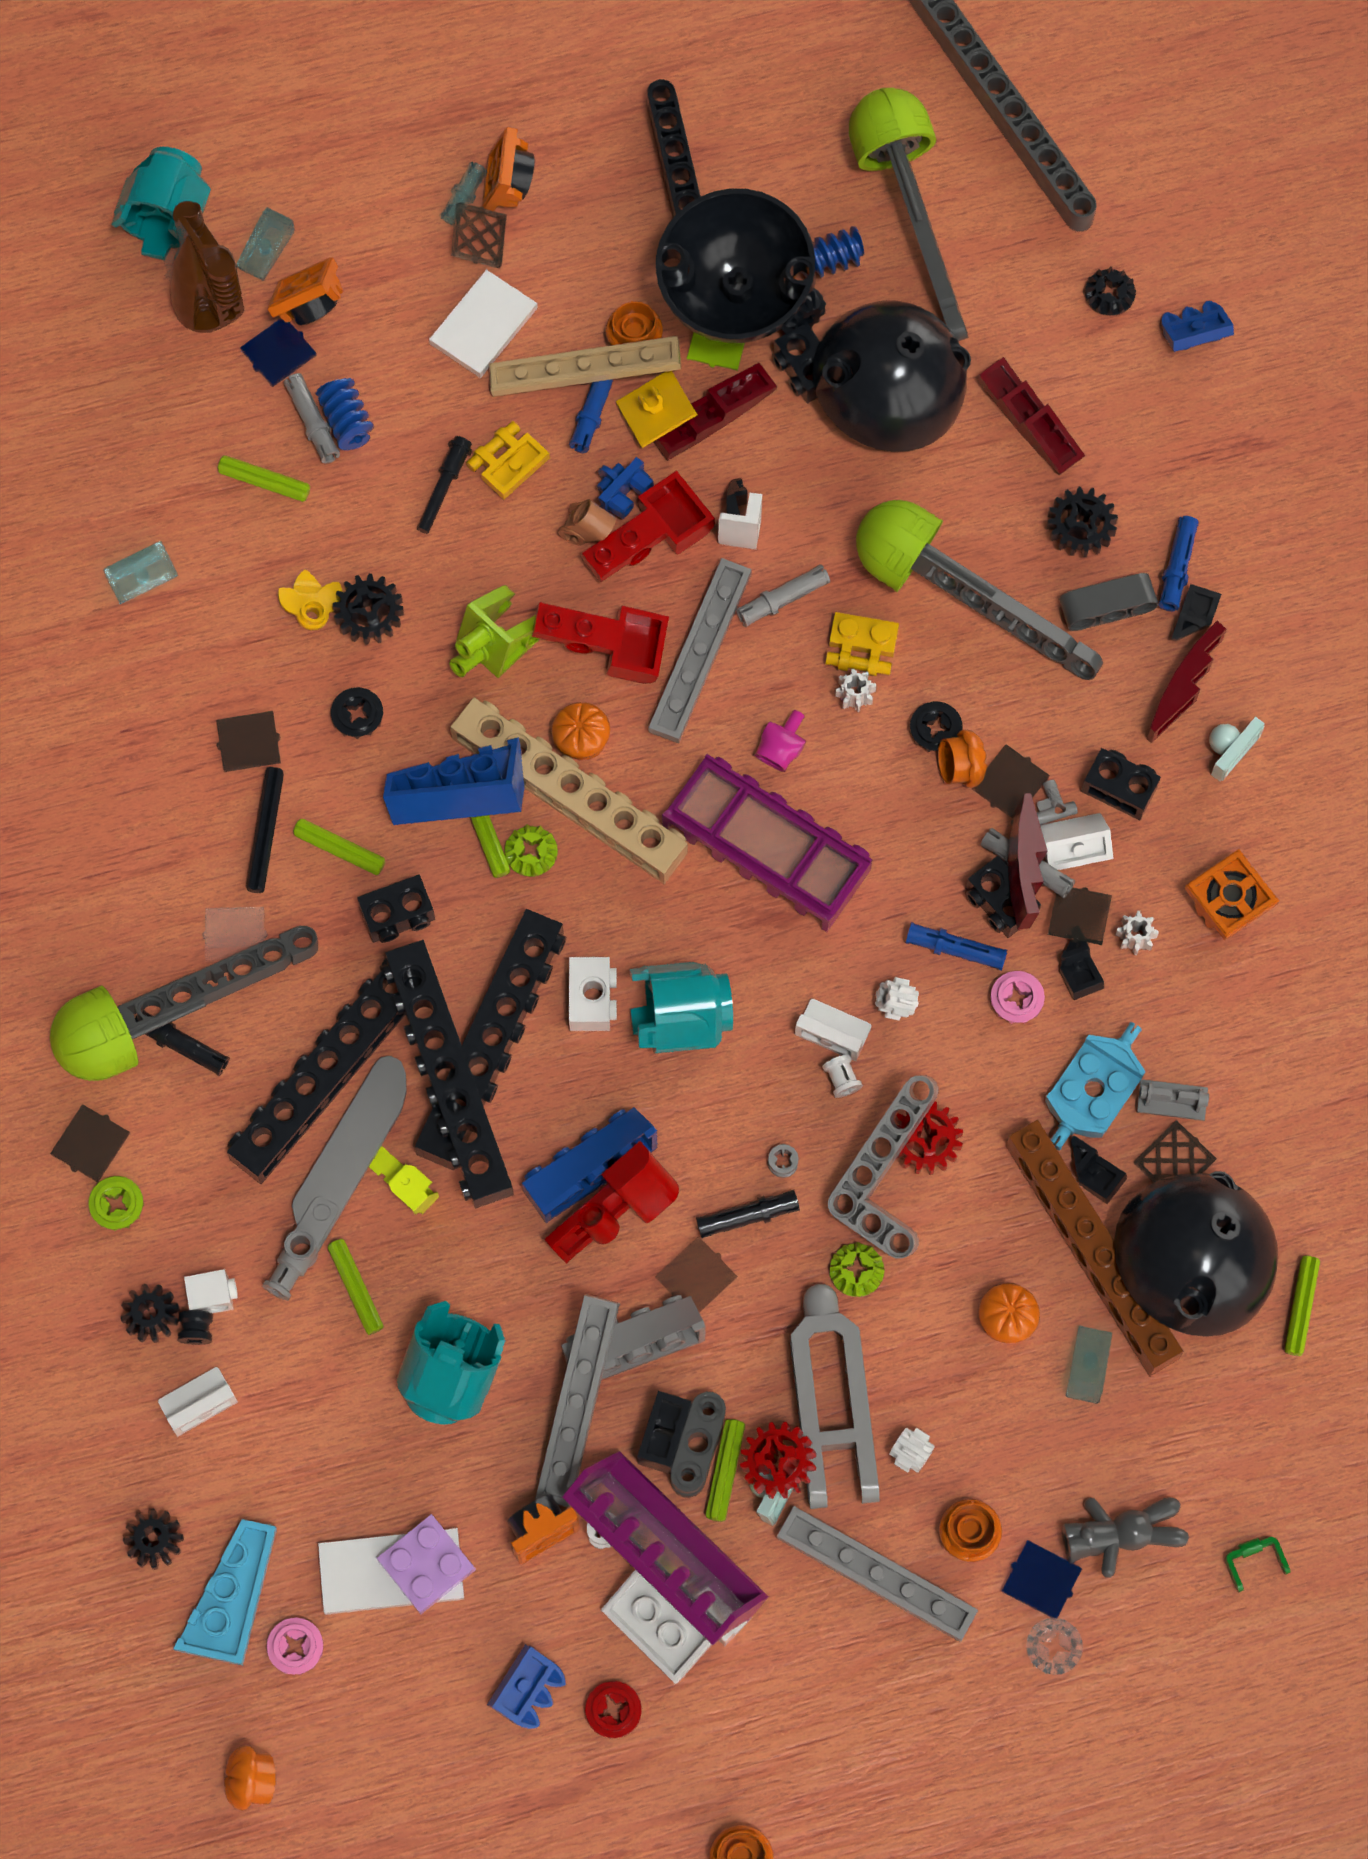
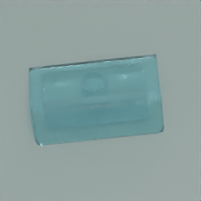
[103,541,178,604]

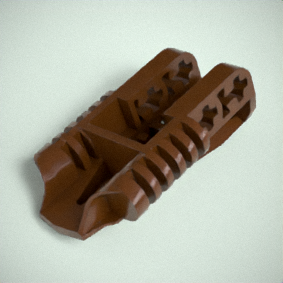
[170,201,244,333]

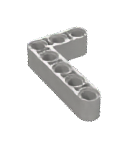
[828,1075,939,1259]

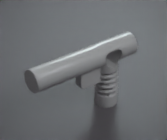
[1011,780,1078,825]

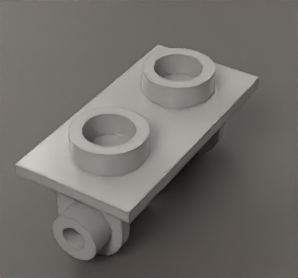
[1137,1079,1209,1121]

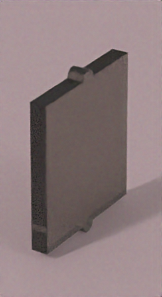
[216,711,281,772]
[972,744,1050,818]
[1048,887,1112,945]
[50,1104,130,1183]
[655,1236,738,1313]

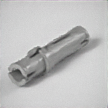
[283,373,341,464]
[736,564,830,627]
[981,828,1075,898]

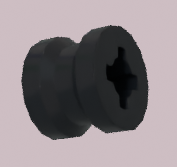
[178,1311,213,1345]

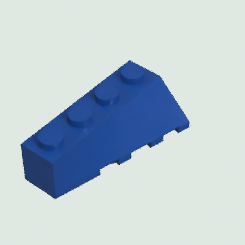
[383,737,525,825]
[522,1108,658,1223]

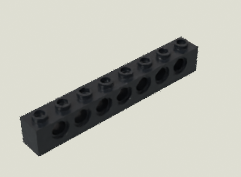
[415,909,567,1171]
[382,939,514,1209]
[227,958,422,1184]

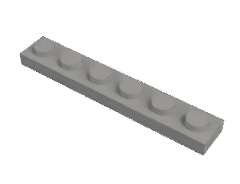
[649,558,752,743]
[536,1294,620,1507]
[777,1506,978,1642]

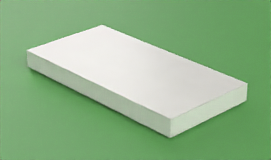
[318,1528,465,1615]

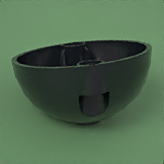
[656,188,816,343]
[812,300,971,452]
[1114,1171,1278,1337]

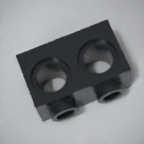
[772,323,837,404]
[1081,748,1161,820]
[966,855,1041,938]
[357,874,435,943]
[637,1391,692,1474]

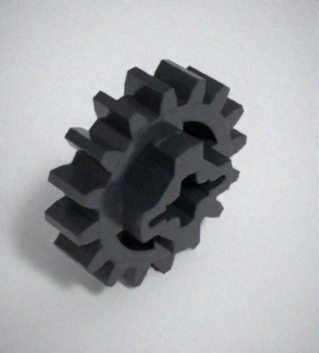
[1047,487,1118,557]
[333,573,404,645]

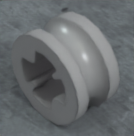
[768,1144,799,1178]

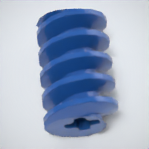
[801,226,864,278]
[316,378,374,450]

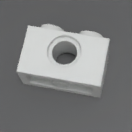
[569,957,617,1031]

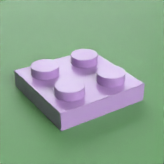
[377,1514,476,1614]

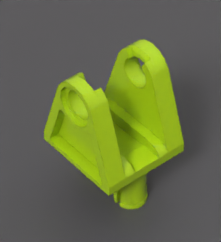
[450,585,540,678]

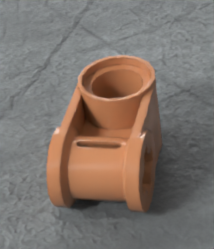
[558,499,616,545]

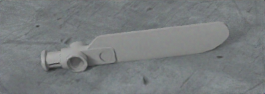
[262,1056,407,1301]

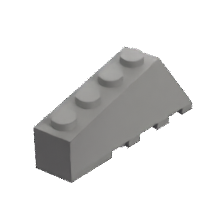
[561,1295,706,1380]

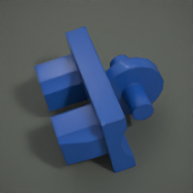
[596,457,654,519]

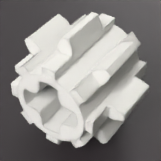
[835,669,876,712]
[1116,911,1159,955]
[875,977,919,1021]
[890,1427,935,1473]

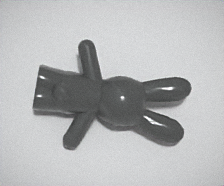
[1062,1497,1189,1578]

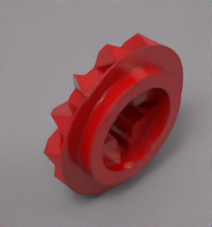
[585,1681,642,1739]

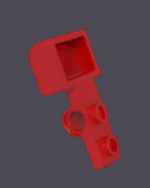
[582,470,715,582]
[532,602,669,684]
[544,1141,679,1264]

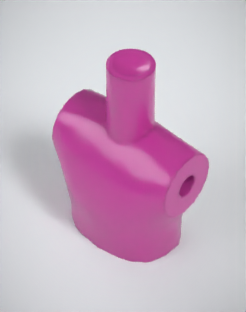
[755,710,806,772]

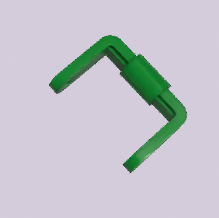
[1225,1537,1291,1592]

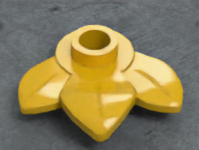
[278,570,342,630]

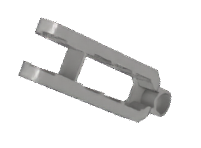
[790,1284,880,1509]

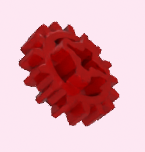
[889,1101,963,1175]
[740,1422,817,1499]

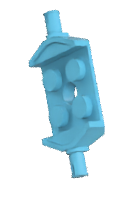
[1045,1022,1145,1151]

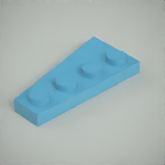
[173,1519,277,1666]

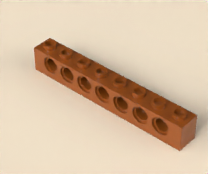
[1006,1119,1184,1376]

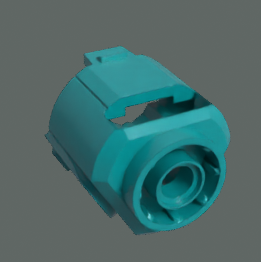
[111,147,211,260]
[630,962,733,1054]
[397,1301,506,1425]

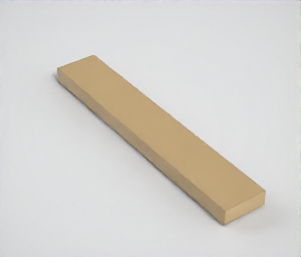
[489,336,681,397]

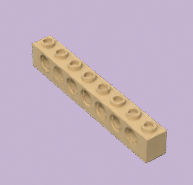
[450,697,688,884]

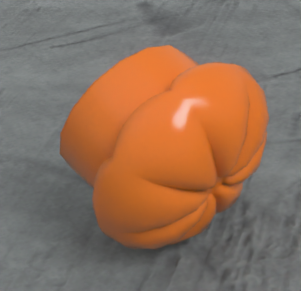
[606,301,663,345]
[552,702,610,760]
[938,729,987,788]
[979,1283,1040,1343]
[939,1499,1002,1562]
[224,1745,276,1811]
[709,1825,774,1859]

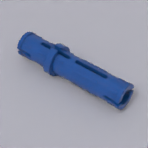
[569,379,614,453]
[1159,516,1199,612]
[905,922,1008,971]

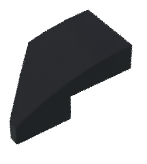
[726,478,748,515]
[1171,584,1222,641]
[1060,927,1104,1000]
[1071,1136,1127,1204]

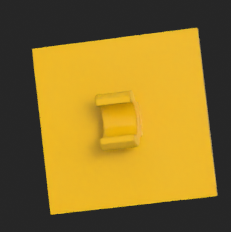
[616,371,697,448]

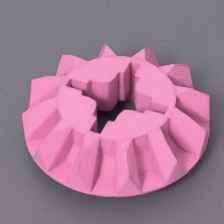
[991,971,1045,1024]
[267,1618,323,1675]

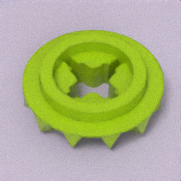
[505,824,558,877]
[89,1176,144,1231]
[830,1242,885,1297]

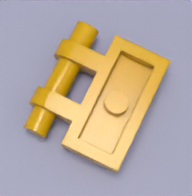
[466,421,550,500]
[826,612,899,676]

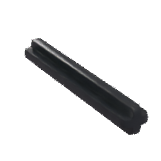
[246,767,284,893]

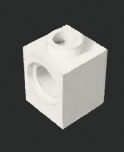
[184,1269,238,1314]

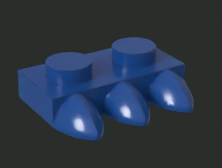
[1161,301,1234,352]
[487,1644,566,1729]

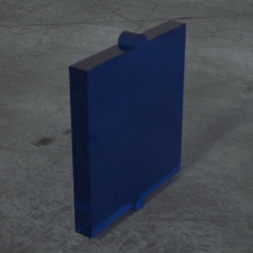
[240,318,317,387]
[1002,1540,1082,1620]

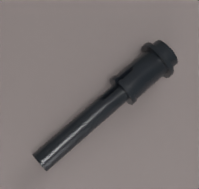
[417,436,472,534]

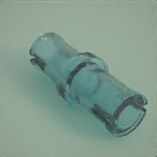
[440,162,487,226]

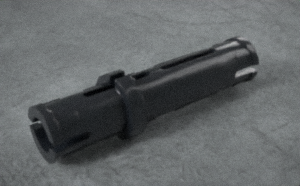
[135,1010,230,1076]
[696,1190,800,1239]

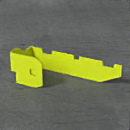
[369,1146,439,1215]

